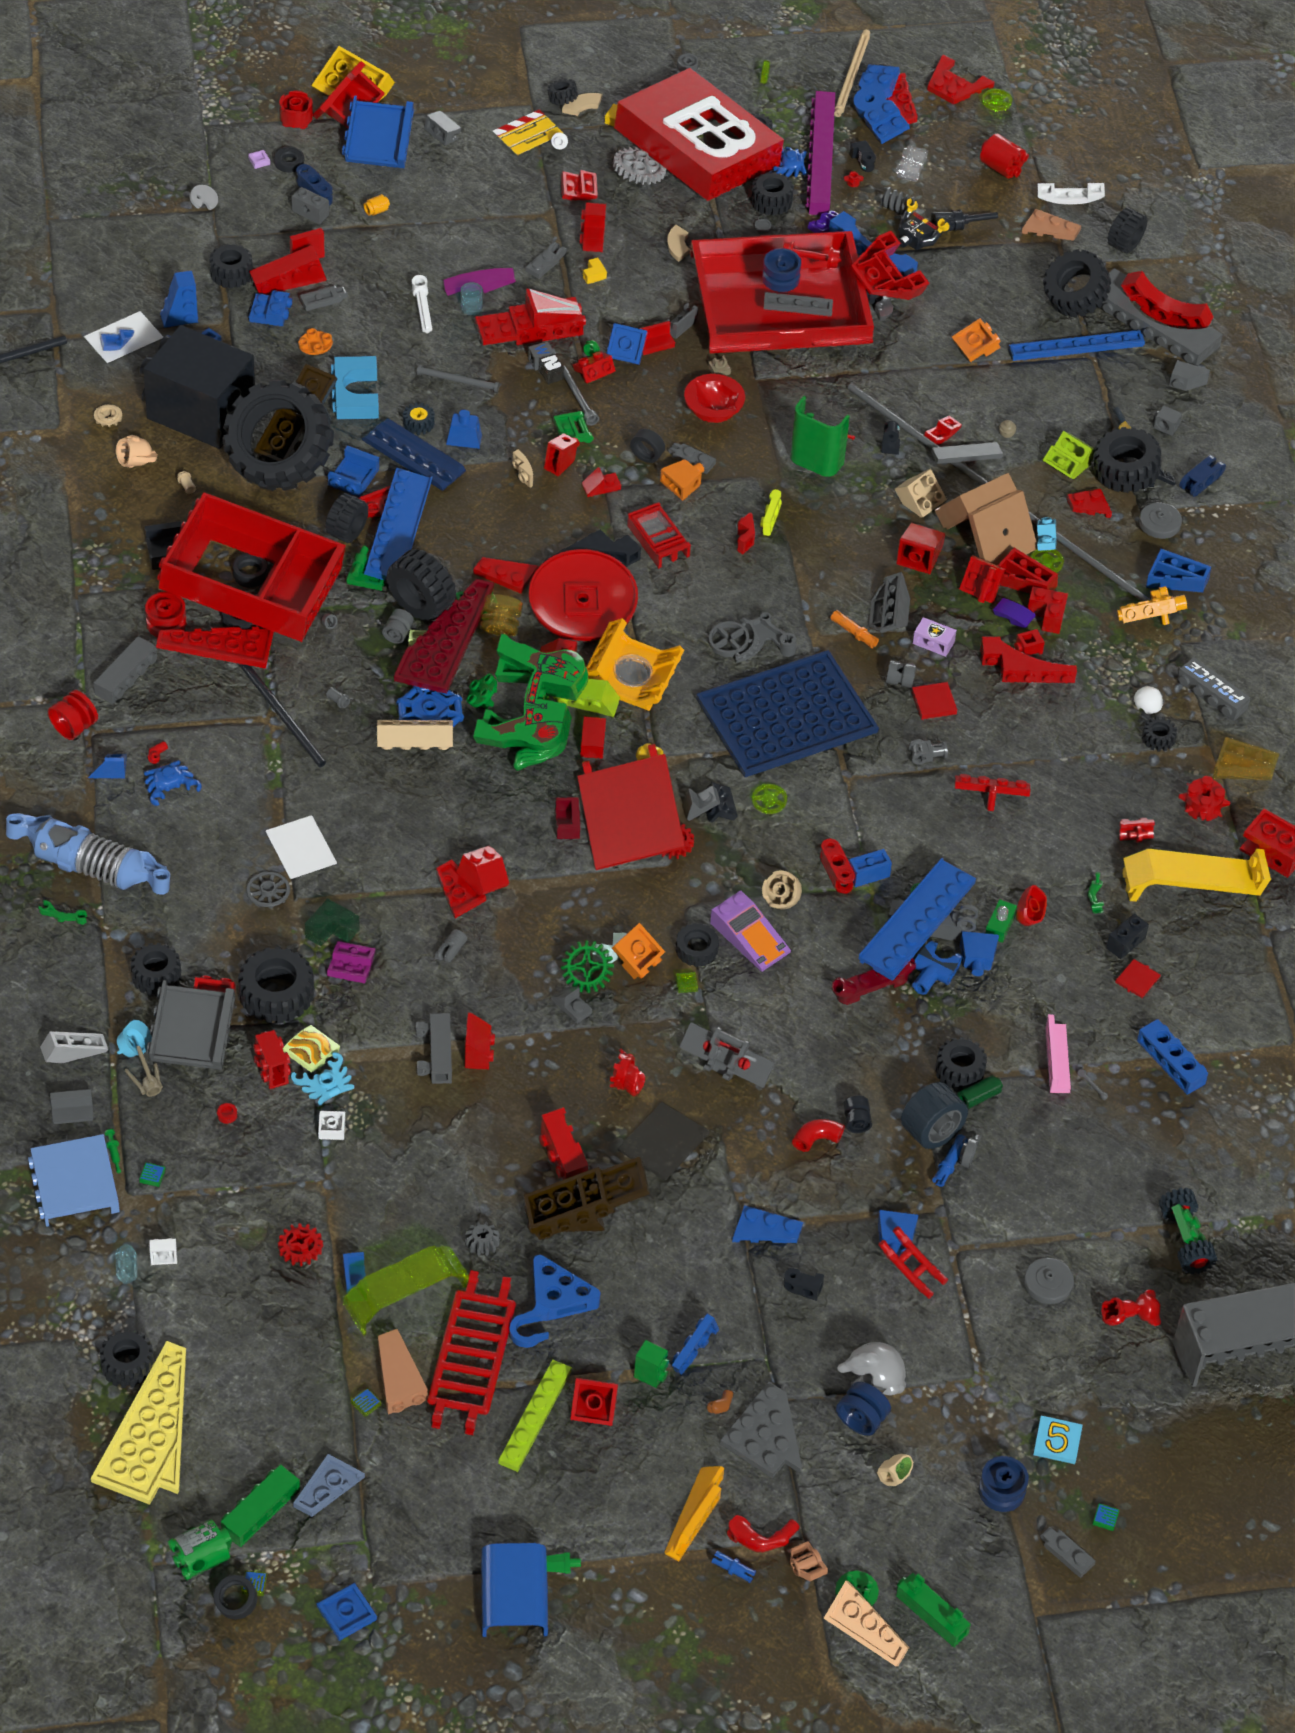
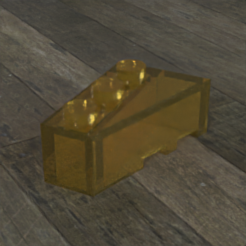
[1213,737,1280,780]

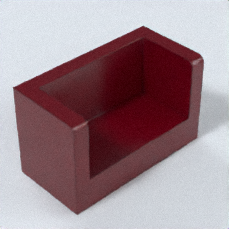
[555,797,580,839]

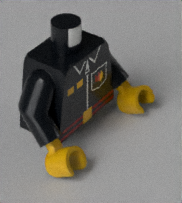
[898,198,949,250]

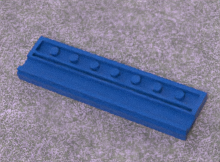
[364,468,433,580]
[859,858,976,981]

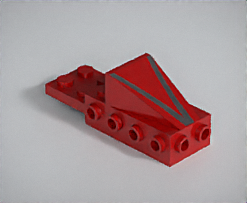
[475,289,586,345]

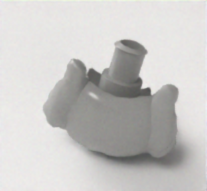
[837,1342,906,1396]

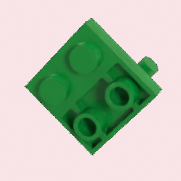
[347,546,386,591]

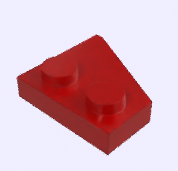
[1067,489,1112,518]

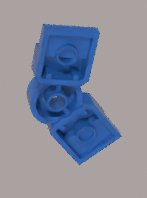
[854,64,910,144]

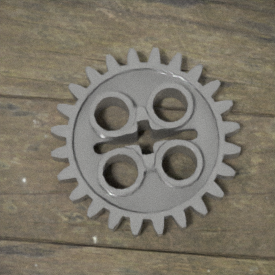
[613,147,666,185]

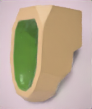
[877,1454,913,1486]

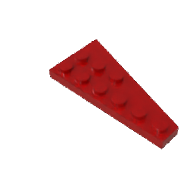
[156,627,274,669]

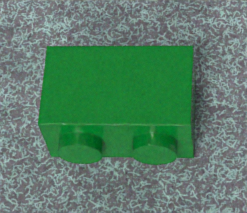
[634,1340,669,1388]

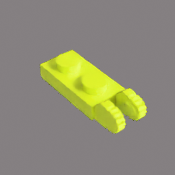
[760,490,782,536]

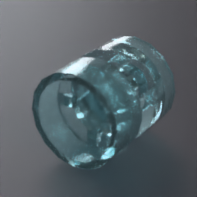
[461,282,483,315]

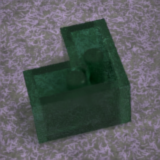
[305,898,360,946]

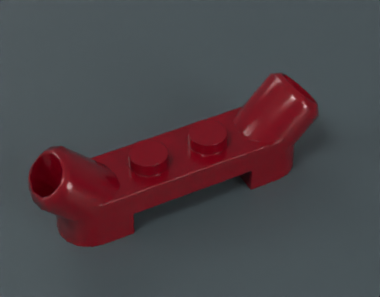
[832,958,916,1005]

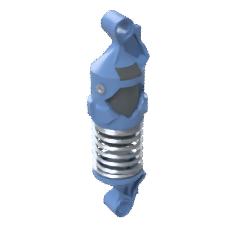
[6,814,170,895]

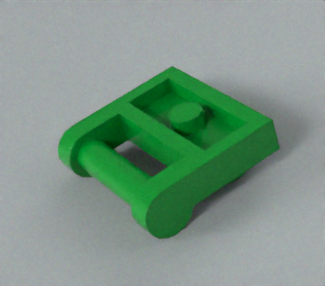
[553,411,594,443]

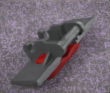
[680,1022,775,1088]

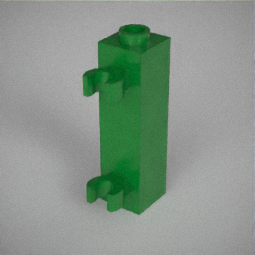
[896,1573,971,1647]

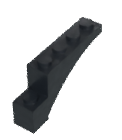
[543,529,641,567]

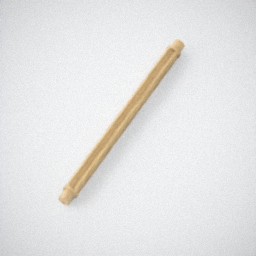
[834,30,870,117]

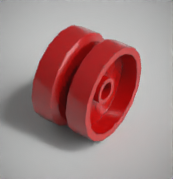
[145,592,187,638]

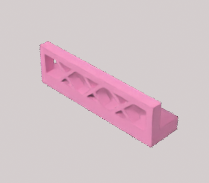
[1045,1014,1071,1093]

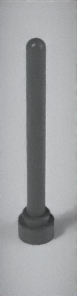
[560,365,599,426]

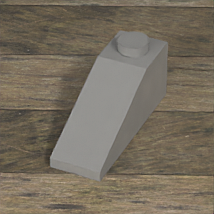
[40,1031,108,1063]

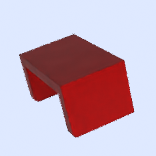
[581,717,606,759]

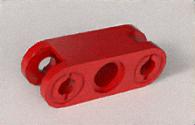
[820,839,855,894]

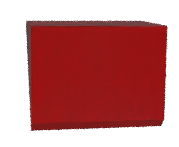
[570,1378,618,1426]

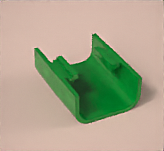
[790,396,850,477]

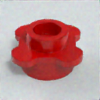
[844,171,864,187]

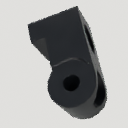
[849,140,876,172]
[881,421,900,455]
[784,1268,824,1301]

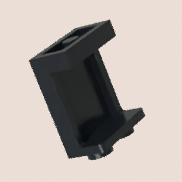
[145,521,181,570]

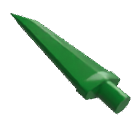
[547,1552,581,1574]

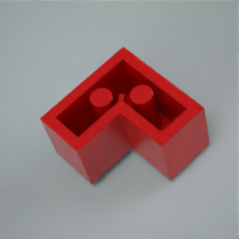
[580,203,606,252]
[1028,586,1068,634]

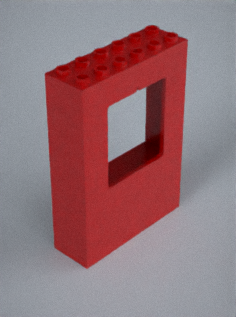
[157,492,346,642]

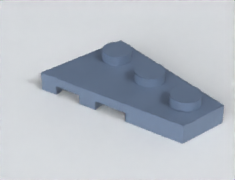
[293,1454,365,1517]

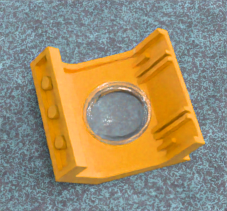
[586,618,684,711]

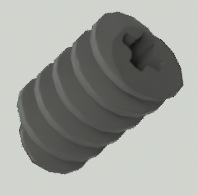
[880,187,918,214]

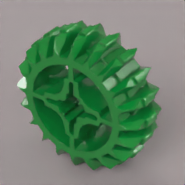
[561,940,614,994]

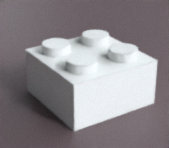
[319,1111,345,1140]
[150,1238,177,1265]

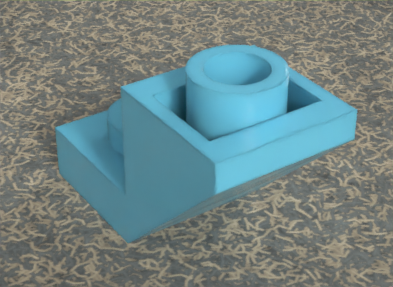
[1037,517,1057,551]

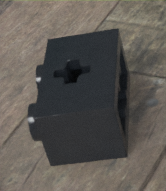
[1106,913,1149,959]

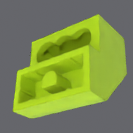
[1043,431,1094,479]

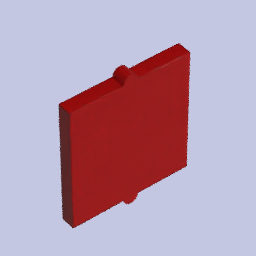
[1115,959,1161,998]

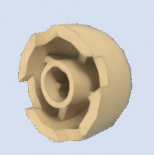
[762,870,802,909]

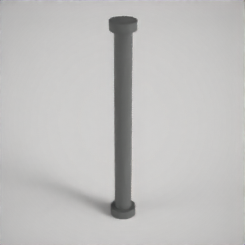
[417,365,500,393]

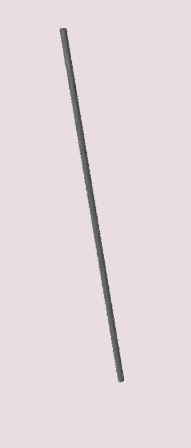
[848,383,1151,602]

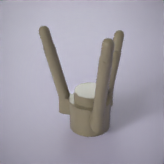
[125,1046,163,1097]

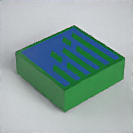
[139,1163,166,1187]
[1093,1503,1119,1531]

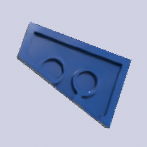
[732,1205,803,1243]
[672,1314,719,1375]

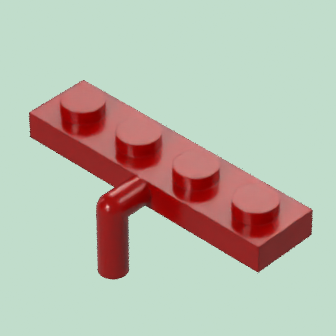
[955,774,1031,811]

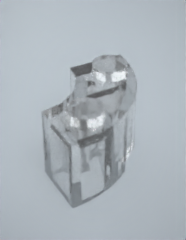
[895,145,929,182]

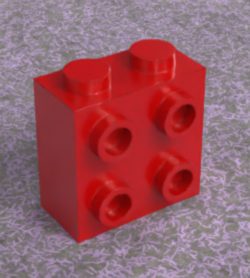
[253,1030,291,1089]

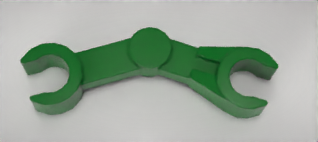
[38,900,87,925]

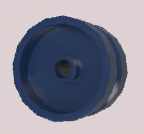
[762,248,802,292]
[836,1382,891,1436]
[979,1456,1029,1512]

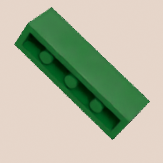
[221,1464,300,1548]

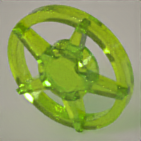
[982,89,1013,112]
[1031,549,1064,573]
[752,784,787,814]

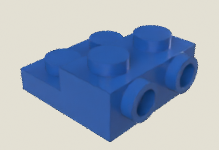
[249,291,292,326]

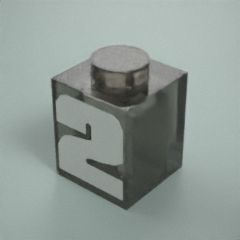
[539,354,564,384]

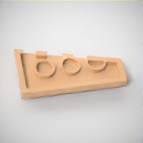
[824,1581,910,1667]

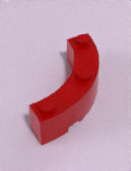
[1121,271,1214,329]

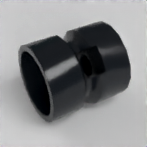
[843,1096,872,1133]

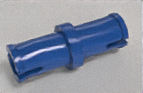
[711,1550,756,1583]

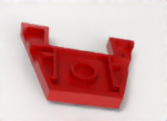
[927,55,994,105]

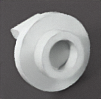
[551,132,568,149]

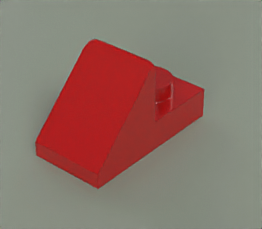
[582,467,621,497]

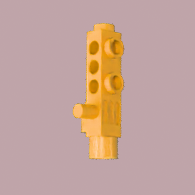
[1117,586,1187,625]

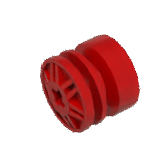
[48,690,98,740]

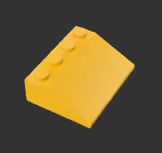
[311,46,395,101]

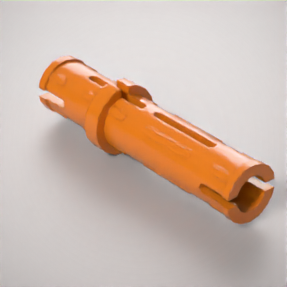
[831,610,879,648]

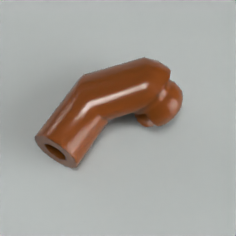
[707,1390,734,1414]

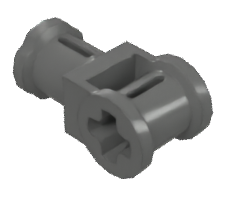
[909,739,948,764]

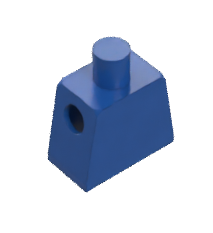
[446,410,482,449]
[960,931,999,976]
[878,1210,918,1256]

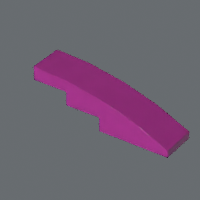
[444,268,516,296]

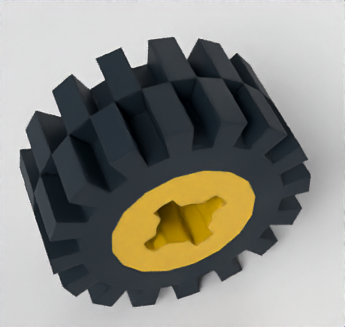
[403,403,435,435]

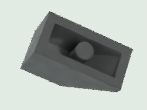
[1169,360,1210,391]

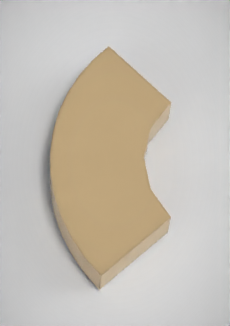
[562,93,602,116]
[667,225,690,262]

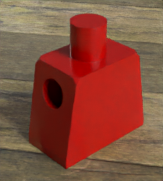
[544,434,580,476]

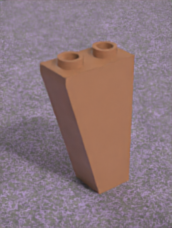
[378,1329,427,1415]

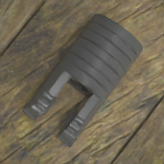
[435,929,467,963]

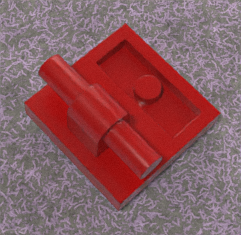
[959,556,1006,603]

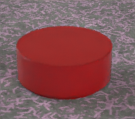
[217,1103,238,1124]

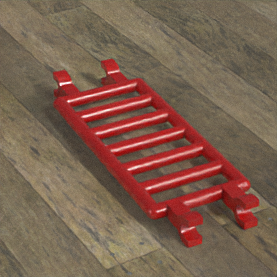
[427,1270,516,1435]

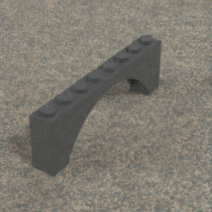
[1100,268,1223,366]

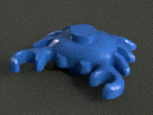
[769,147,807,177]
[144,760,202,806]

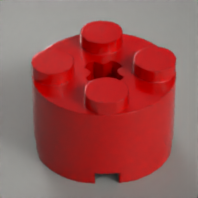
[279,91,313,129]

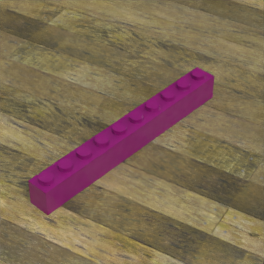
[806,91,835,215]

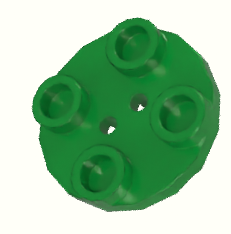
[466,673,497,709]
[835,1571,879,1606]

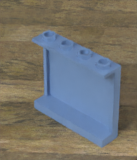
[28,1134,120,1227]

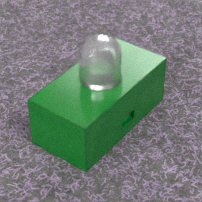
[985,899,1017,943]

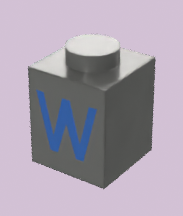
[528,342,556,370]

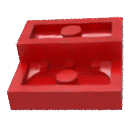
[561,170,598,200]

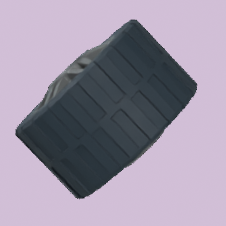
[901,1082,968,1149]

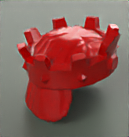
[610,1048,645,1097]

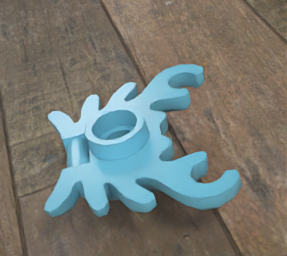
[291,1052,354,1105]

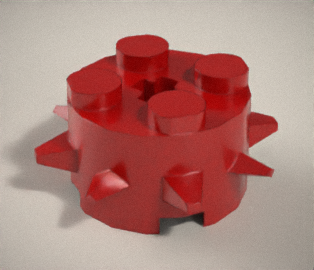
[1179,776,1230,821]

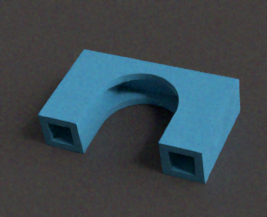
[331,356,379,419]

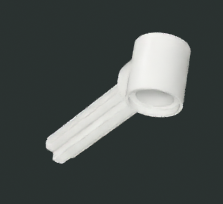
[412,275,432,334]

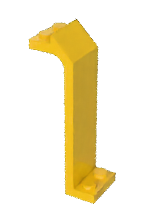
[1122,849,1271,902]

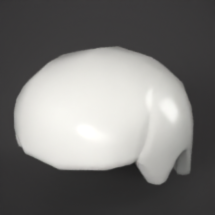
[1134,686,1163,714]

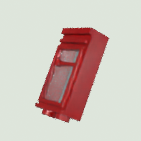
[627,502,691,569]

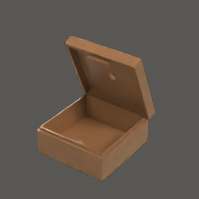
[935,473,1038,566]

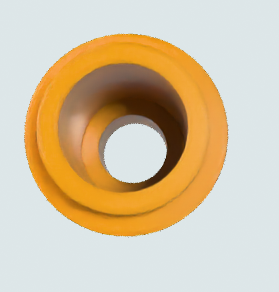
[363,194,390,216]

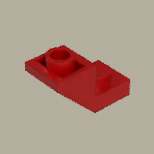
[737,513,755,554]

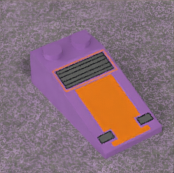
[710,890,791,972]

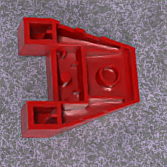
[850,230,930,300]

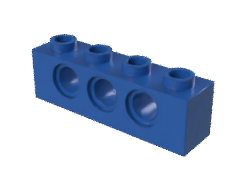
[1137,1019,1208,1095]

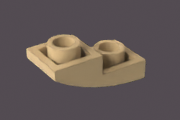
[512,449,533,488]

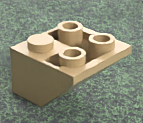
[895,469,947,518]

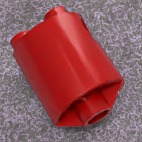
[980,133,1029,179]

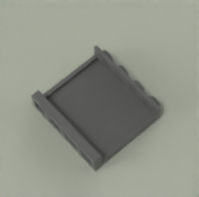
[147,980,236,1070]

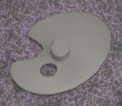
[190,185,218,210]

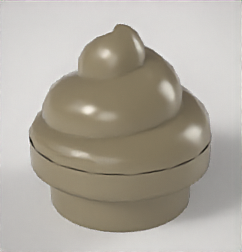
[999,420,1016,438]

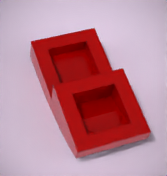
[924,416,962,445]

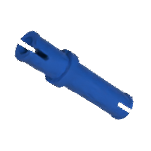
[932,1134,968,1187]

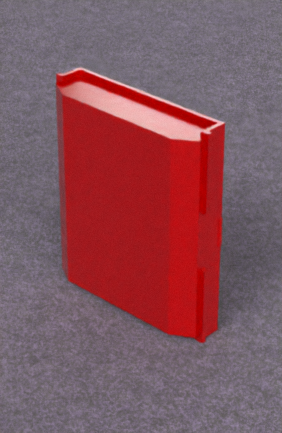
[690,231,874,353]

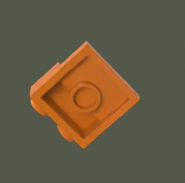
[952,318,1001,362]
[612,923,665,979]

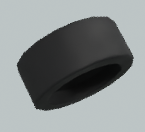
[630,429,665,463]
[233,553,267,587]
[214,1575,258,1620]

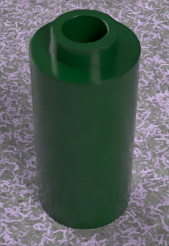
[958,1075,1003,1109]

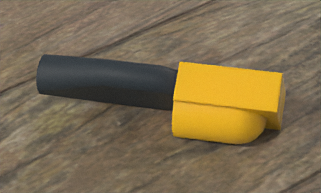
[1113,407,1131,429]

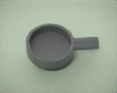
[959,1134,981,1168]

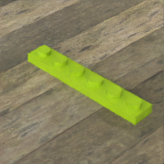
[499,1360,572,1472]

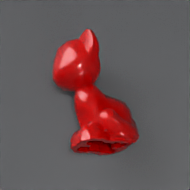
[1101,1290,1161,1326]

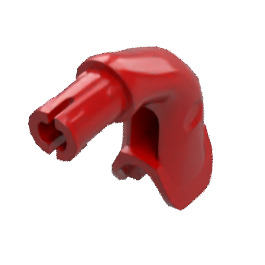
[727,1515,800,1553]

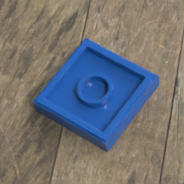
[606,323,648,365]
[317,1583,377,1641]

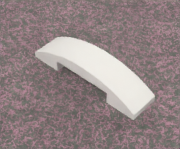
[1038,183,1105,204]

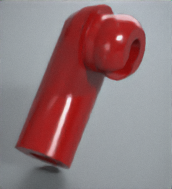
[148,741,168,764]

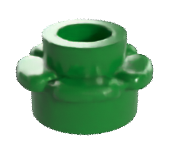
[583,340,600,357]

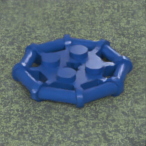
[396,686,464,727]

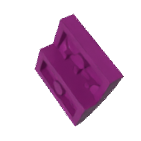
[327,941,376,983]

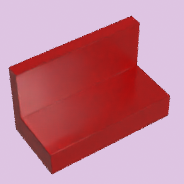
[640,321,675,355]

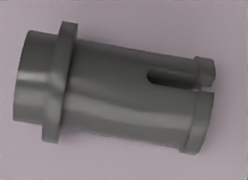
[326,687,350,708]

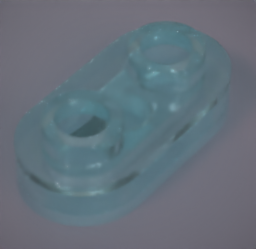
[116,1244,137,1284]

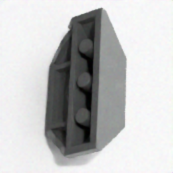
[869,572,910,633]

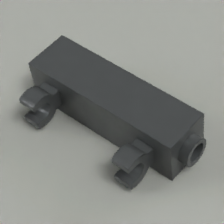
[416,1013,452,1084]

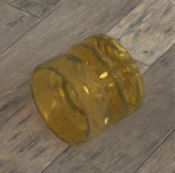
[480,594,523,636]

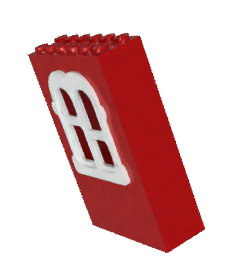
[614,68,784,201]

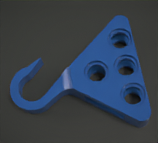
[510,1255,600,1348]

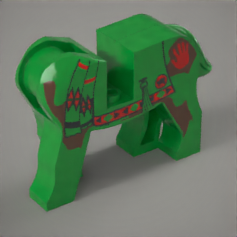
[473,634,588,771]

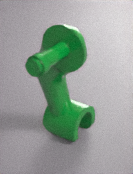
[1088,872,1104,914]

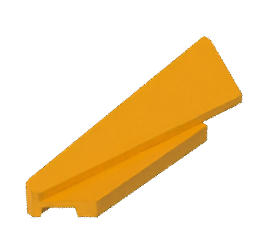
[664,1466,724,1562]

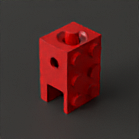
[1240,808,1295,878]

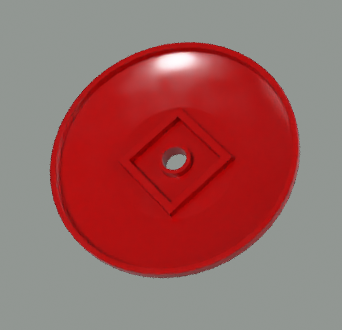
[529,549,638,641]

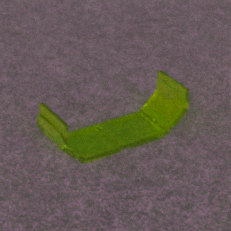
[343,1245,469,1336]

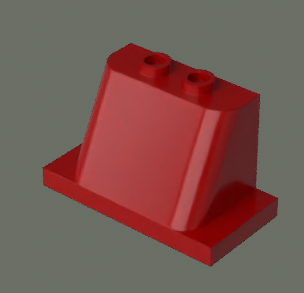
[313,61,385,129]

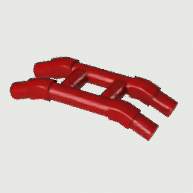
[878,1226,948,1299]

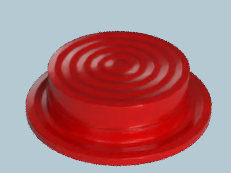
[684,374,745,423]

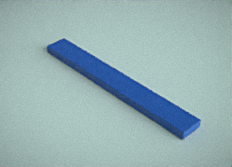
[1008,330,1145,361]

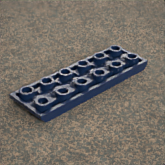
[362,418,466,491]

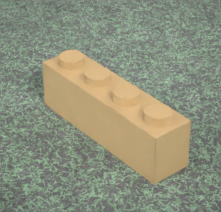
[377,720,453,750]

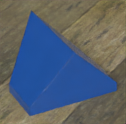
[88,754,127,778]

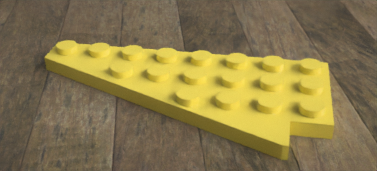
[91,1341,186,1505]

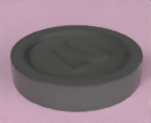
[754,219,771,233]

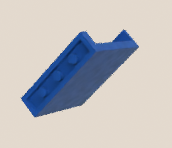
[342,95,414,169]

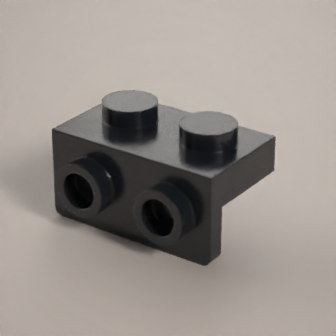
[705,782,738,823]

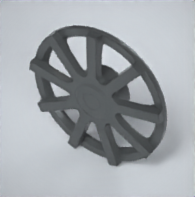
[246,872,290,909]

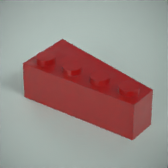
[249,245,327,295]

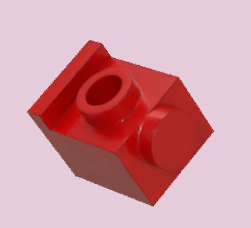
[1014,629,1045,656]

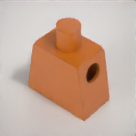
[660,460,704,501]

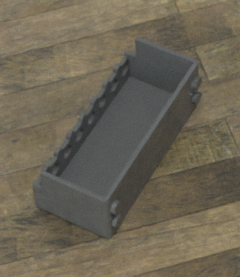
[1173,1283,1295,1387]

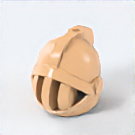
[116,435,157,468]

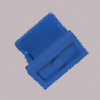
[328,446,379,497]

